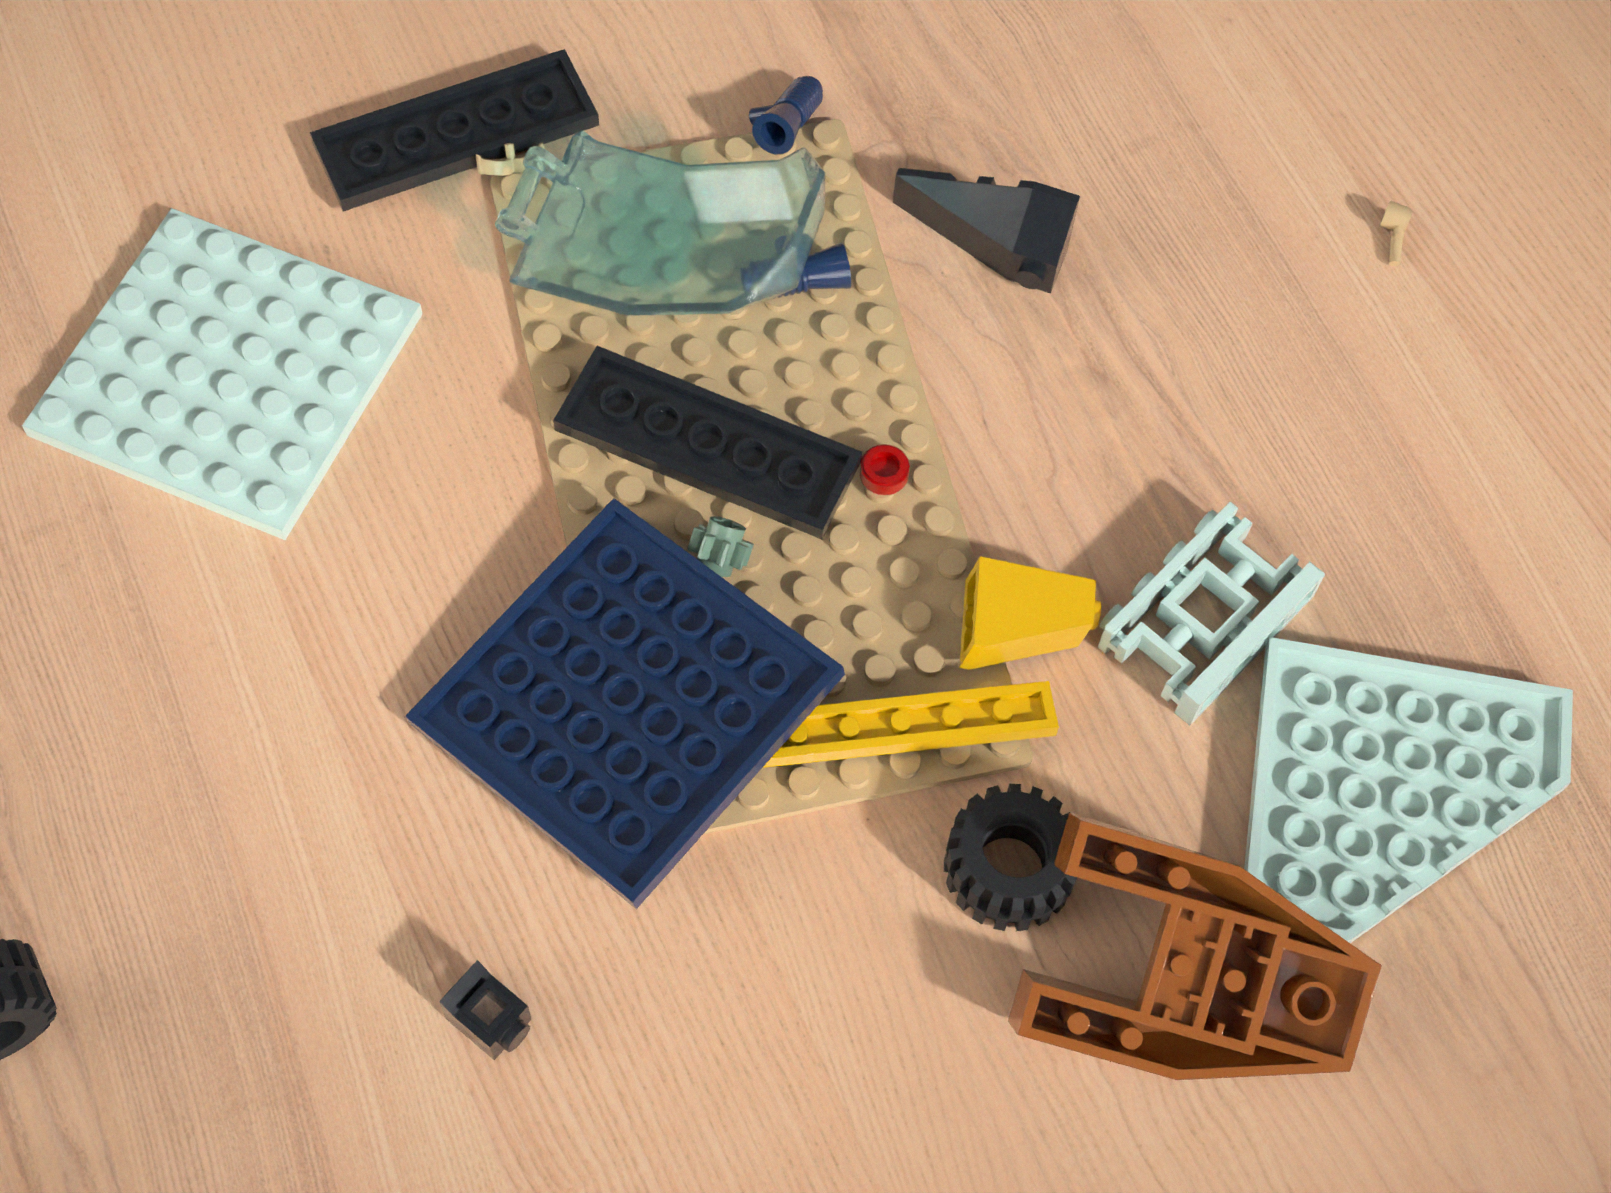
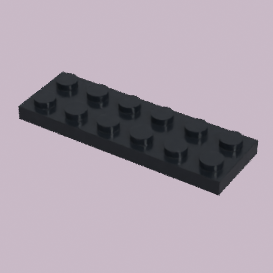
[310,49,599,212]
[553,346,862,540]

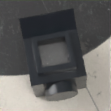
[439,960,531,1060]

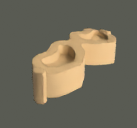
[476,142,546,176]

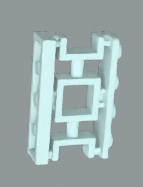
[1098,502,1325,726]

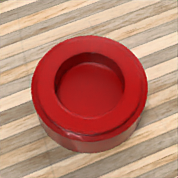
[860,444,910,495]

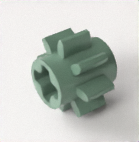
[687,516,754,577]

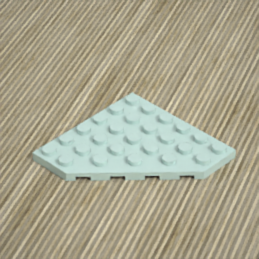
[1244,637,1573,943]

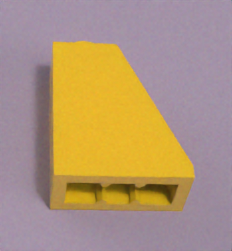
[959,556,1101,670]

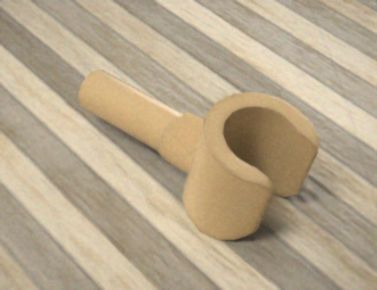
[1380,201,1412,267]

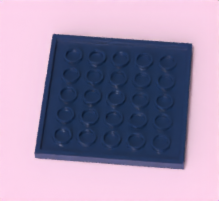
[405,498,845,909]

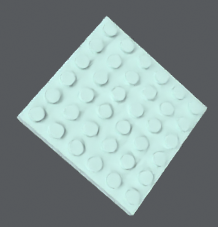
[22,208,422,540]

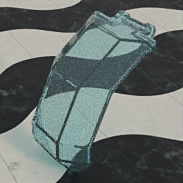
[495,130,825,316]

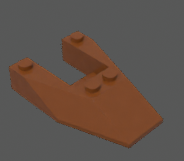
[1008,812,1382,1080]

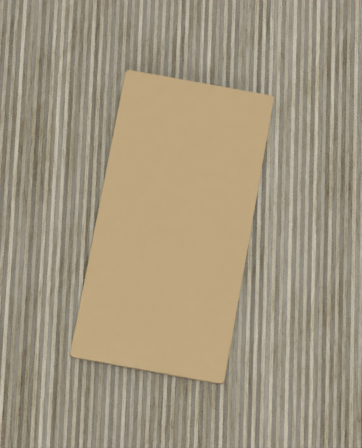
[490,119,1033,834]

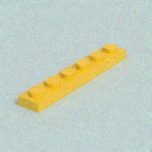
[763,681,1059,768]

